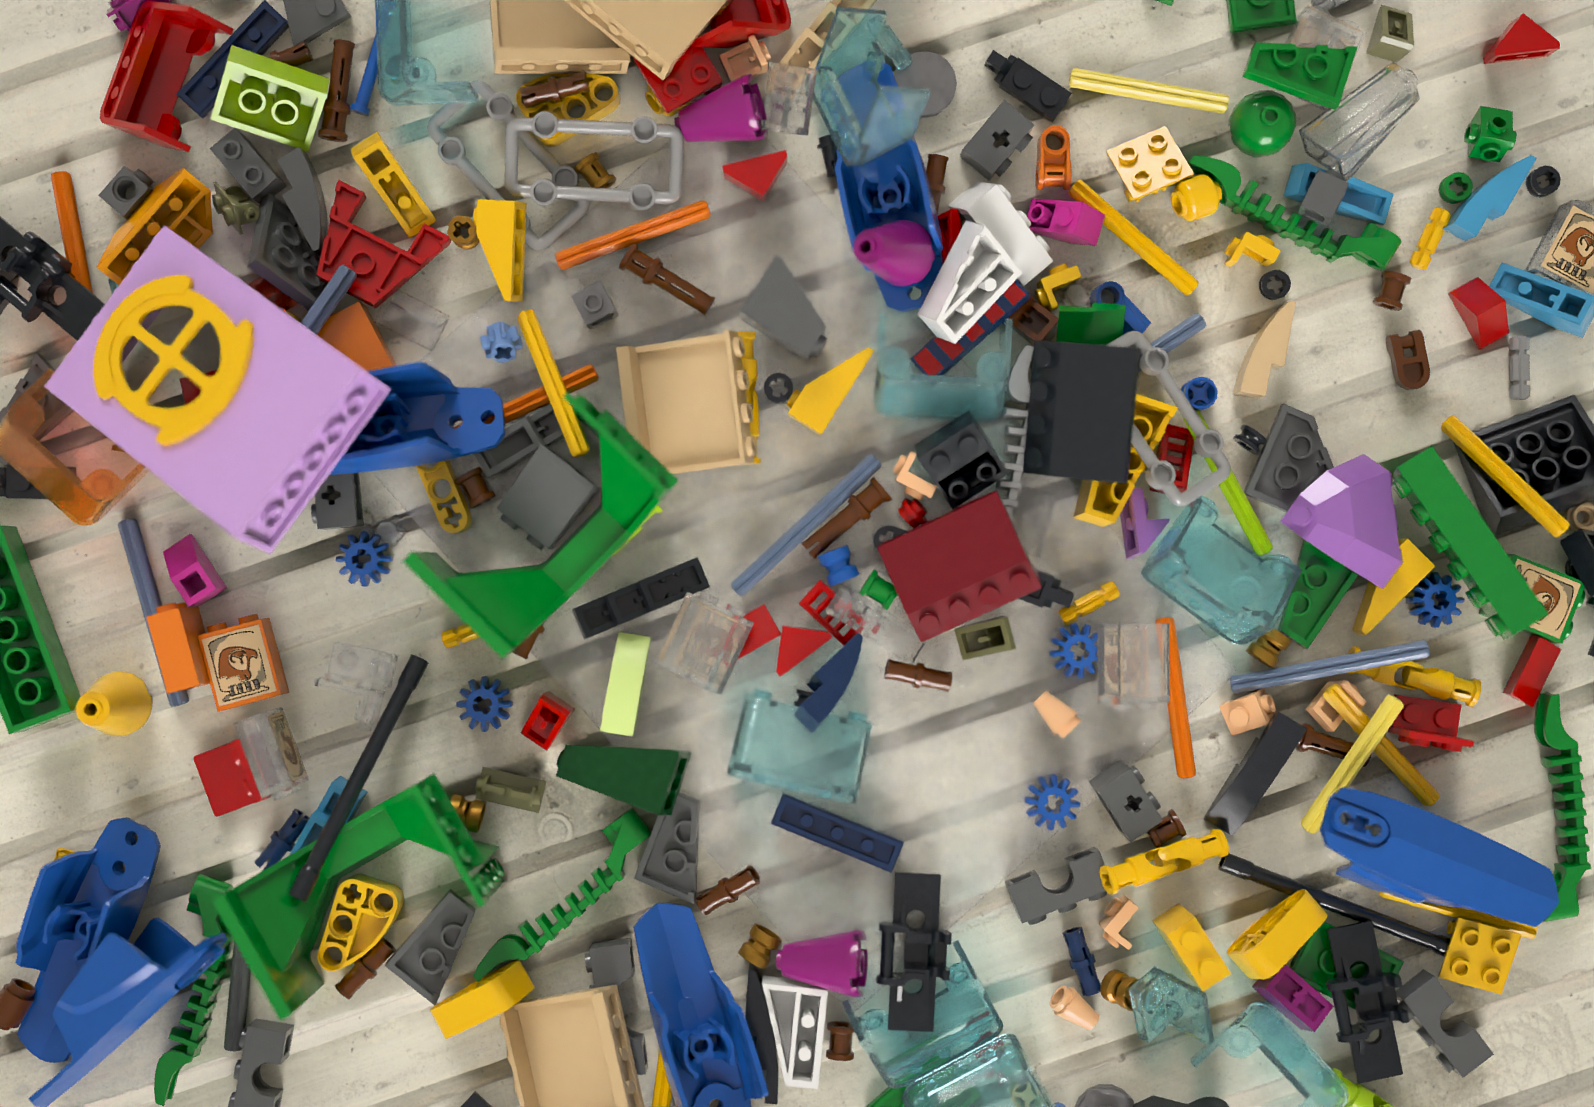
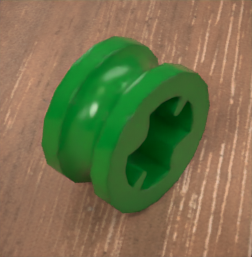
[1439,172,1473,204]

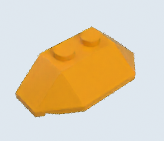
[97,167,213,285]

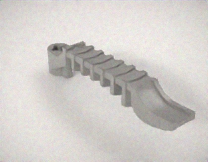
[995,346,1034,523]

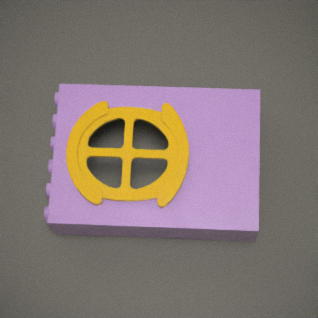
[44,225,391,554]

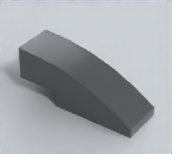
[277,147,328,256]
[474,404,564,478]

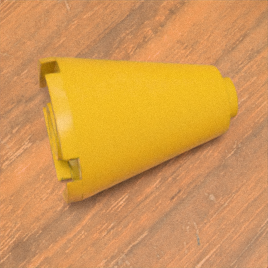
[76,671,153,736]

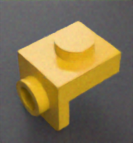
[1224,232,1281,267]
[1035,263,1082,312]

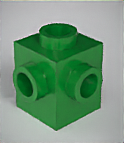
[1464,106,1517,162]

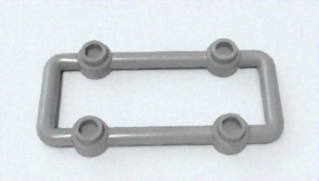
[427,80,590,250]
[505,111,684,210]
[1106,331,1231,506]

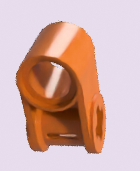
[1035,125,1072,190]

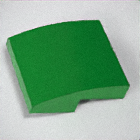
[1056,302,1126,346]

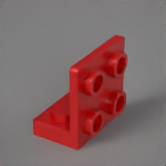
[634,43,723,113]
[1388,694,1474,752]
[193,733,278,817]

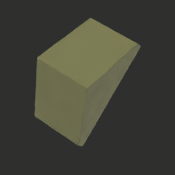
[1366,5,1414,63]
[954,615,1016,660]

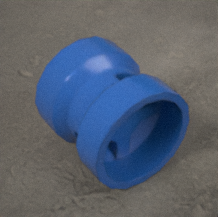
[1181,377,1218,411]
[818,545,860,587]

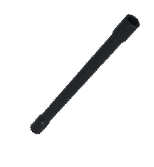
[288,654,429,902]
[1218,853,1451,957]

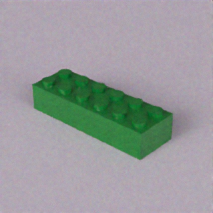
[1392,446,1549,640]
[0,525,81,734]

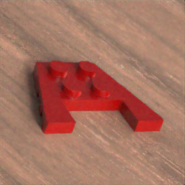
[317,180,451,308]

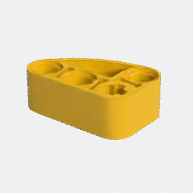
[516,74,621,147]
[317,874,404,971]
[1227,889,1328,979]
[430,960,535,1039]

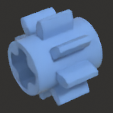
[480,322,523,363]

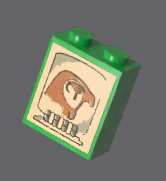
[1478,554,1585,644]

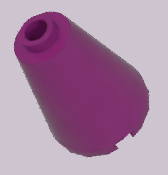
[674,74,768,142]
[853,220,934,286]
[776,930,868,997]

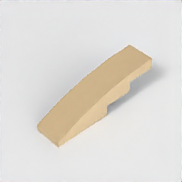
[767,0,877,100]

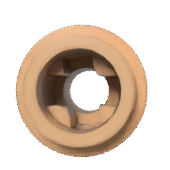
[1033,690,1081,739]
[1050,985,1099,1030]

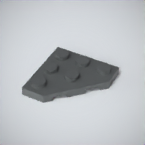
[247,193,334,316]
[1243,404,1334,513]

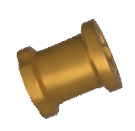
[574,152,617,188]
[447,215,480,250]

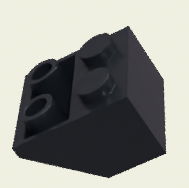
[914,410,1008,509]

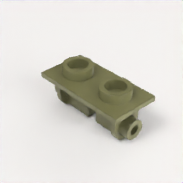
[212,182,260,235]
[475,767,546,813]

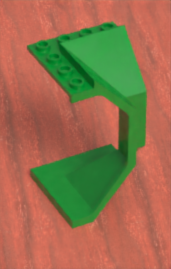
[402,392,678,658]
[212,773,505,1021]

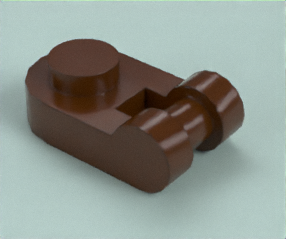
[1386,330,1430,390]

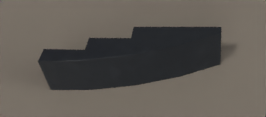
[572,557,710,640]
[1203,711,1307,836]
[745,963,778,1104]

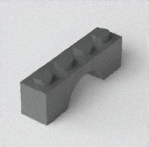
[585,938,648,1075]

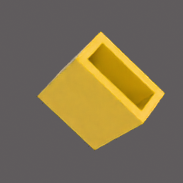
[1152,903,1231,991]

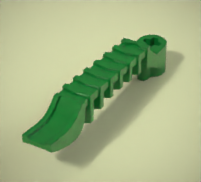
[1187,155,1402,271]
[1534,692,1591,922]
[473,807,651,982]
[154,874,233,1106]

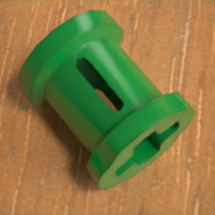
[859,569,897,611]

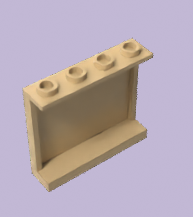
[490,0,630,74]
[564,0,732,80]
[616,330,757,475]
[500,984,645,1107]

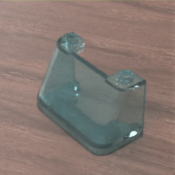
[1141,495,1302,645]
[726,688,873,804]
[902,1034,1056,1107]

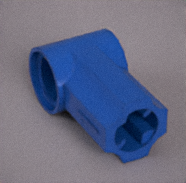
[1090,281,1151,335]

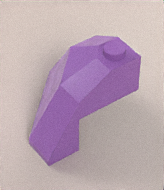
[1280,454,1403,589]

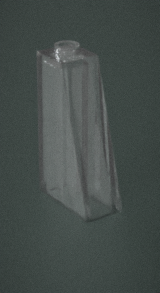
[1299,62,1420,181]

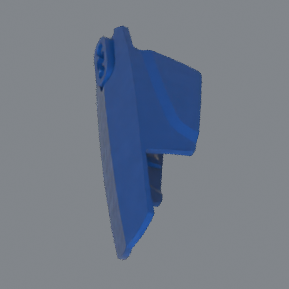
[833,61,943,312]
[329,362,505,475]
[1320,787,1559,927]
[16,817,161,1063]
[633,903,768,1107]
[29,917,228,1107]

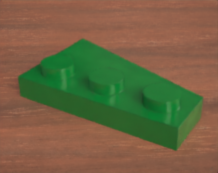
[1242,42,1358,110]
[1278,539,1359,649]

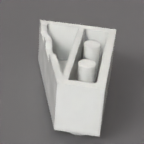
[948,181,1053,286]
[918,221,1022,344]
[762,975,828,1089]

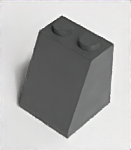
[740,255,828,362]
[497,444,600,550]

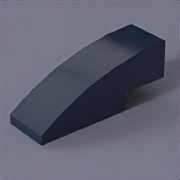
[794,632,863,734]

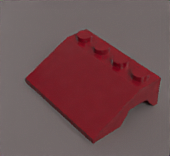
[877,490,1042,643]

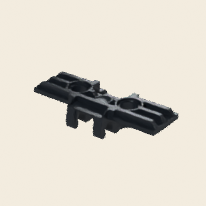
[0,216,105,341]
[876,872,952,1032]
[1326,920,1410,1084]

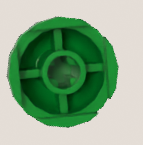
[1229,90,1296,157]

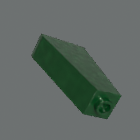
[556,745,692,816]

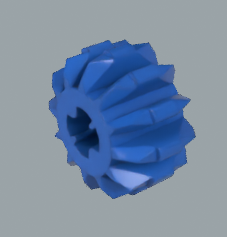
[336,531,393,587]
[1405,572,1465,628]
[1049,623,1102,678]
[456,676,513,732]
[1024,774,1081,831]

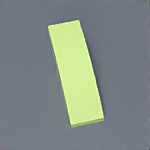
[600,632,651,736]

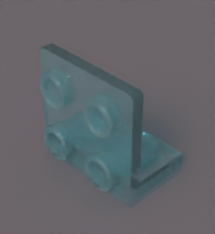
[1129,966,1214,1045]

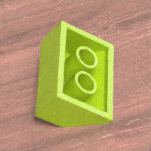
[211,45,329,152]

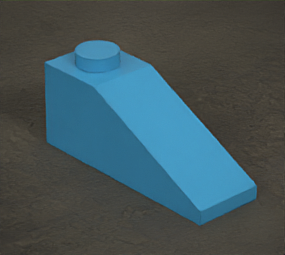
[1489,263,1594,338]

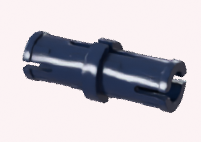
[255,809,309,870]
[1062,927,1101,996]

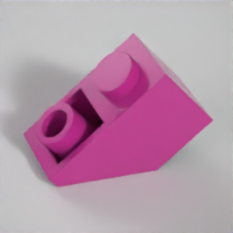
[1027,198,1105,246]
[163,534,227,607]

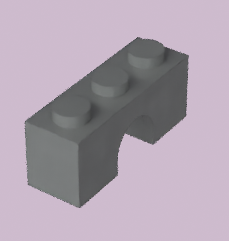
[1005,847,1107,925]
[1396,969,1494,1078]
[228,1018,294,1107]

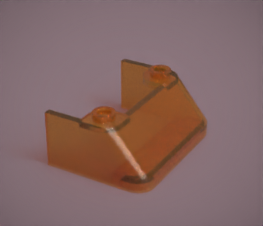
[0,368,150,526]

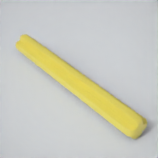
[1069,68,1229,114]
[1301,695,1404,834]

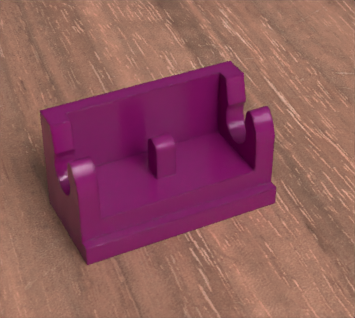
[1252,964,1334,1032]

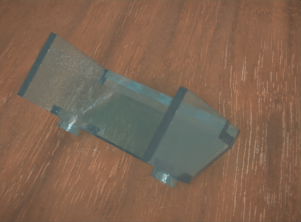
[375,0,479,106]
[811,7,930,166]
[873,312,1013,422]
[842,940,1003,1089]
[1189,1001,1349,1107]

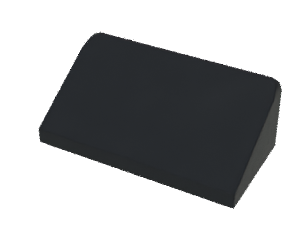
[1560,529,1594,597]

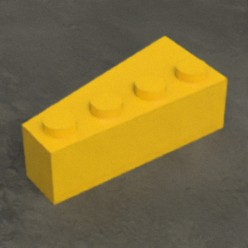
[1073,394,1178,527]

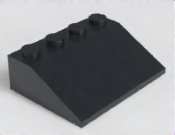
[1023,340,1141,483]
[1453,395,1594,536]

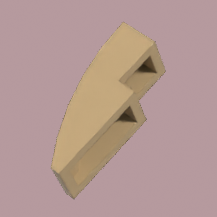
[1233,301,1296,399]

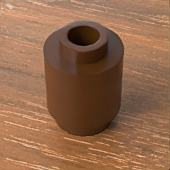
[0,978,36,1030]

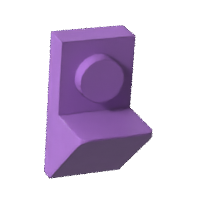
[1120,488,1170,559]

